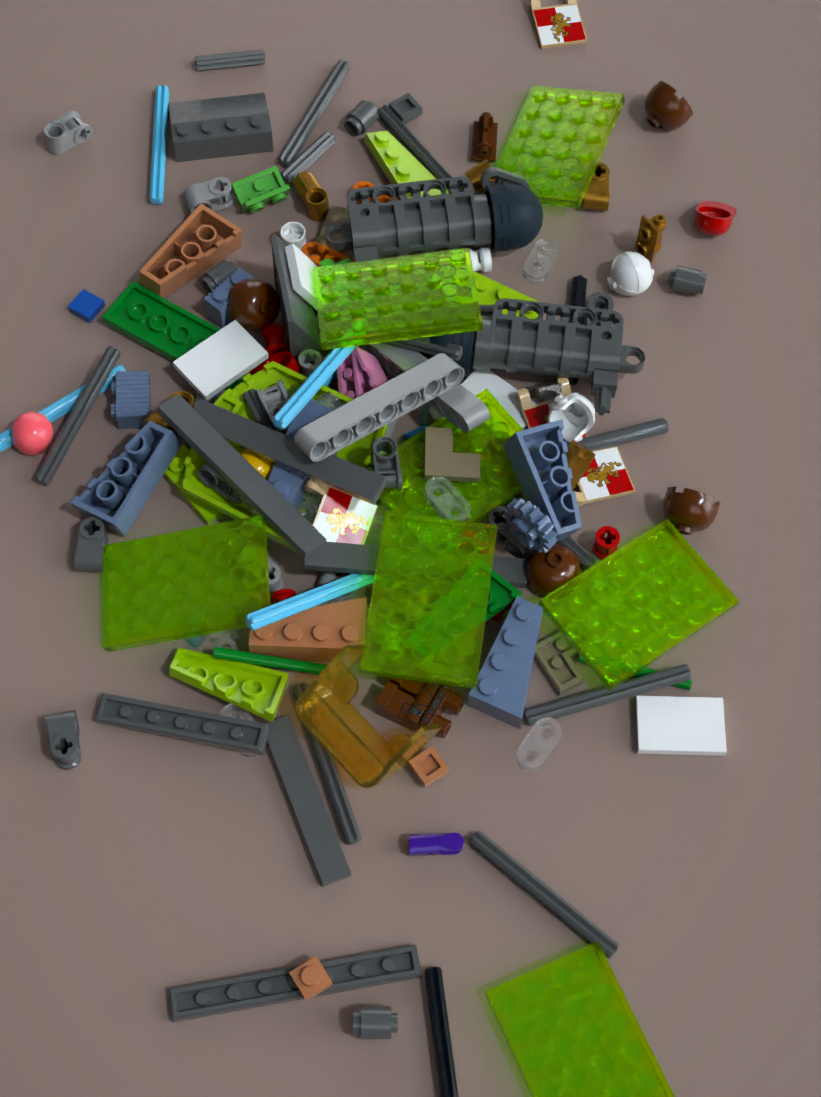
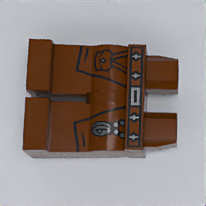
[375,657,464,739]

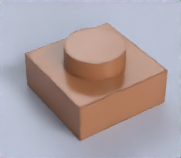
[408,745,449,788]
[289,956,333,1002]

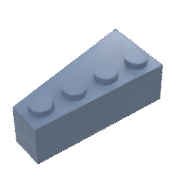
[268,398,339,510]
[503,419,582,541]
[70,421,182,537]
[468,596,543,729]

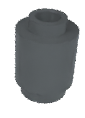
[344,100,379,136]
[200,260,237,294]
[668,265,707,296]
[353,1006,398,1039]

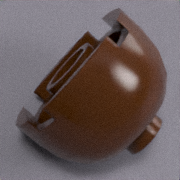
[645,81,693,130]
[227,279,280,331]
[663,487,720,535]
[525,544,581,601]

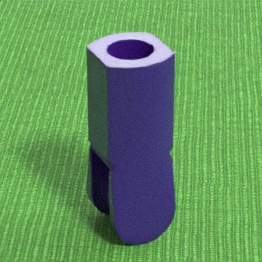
[409,833,464,856]

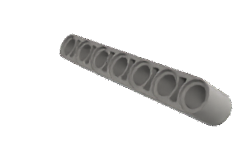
[358,322,490,433]
[294,353,465,462]

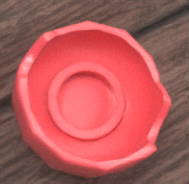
[12,411,53,456]

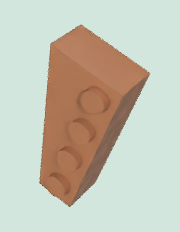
[139,204,242,298]
[249,597,367,663]

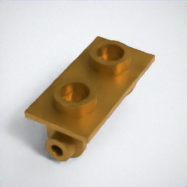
[635,214,667,264]
[566,440,596,491]

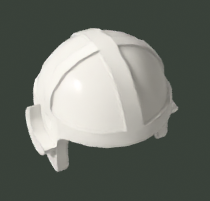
[607,251,654,296]
[548,393,595,443]

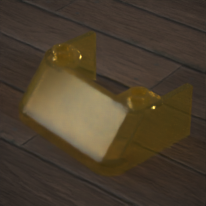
[294,645,442,788]

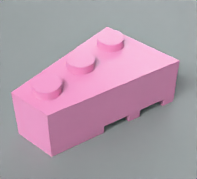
[337,346,388,399]

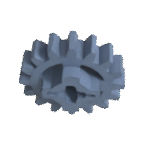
[503,498,558,553]

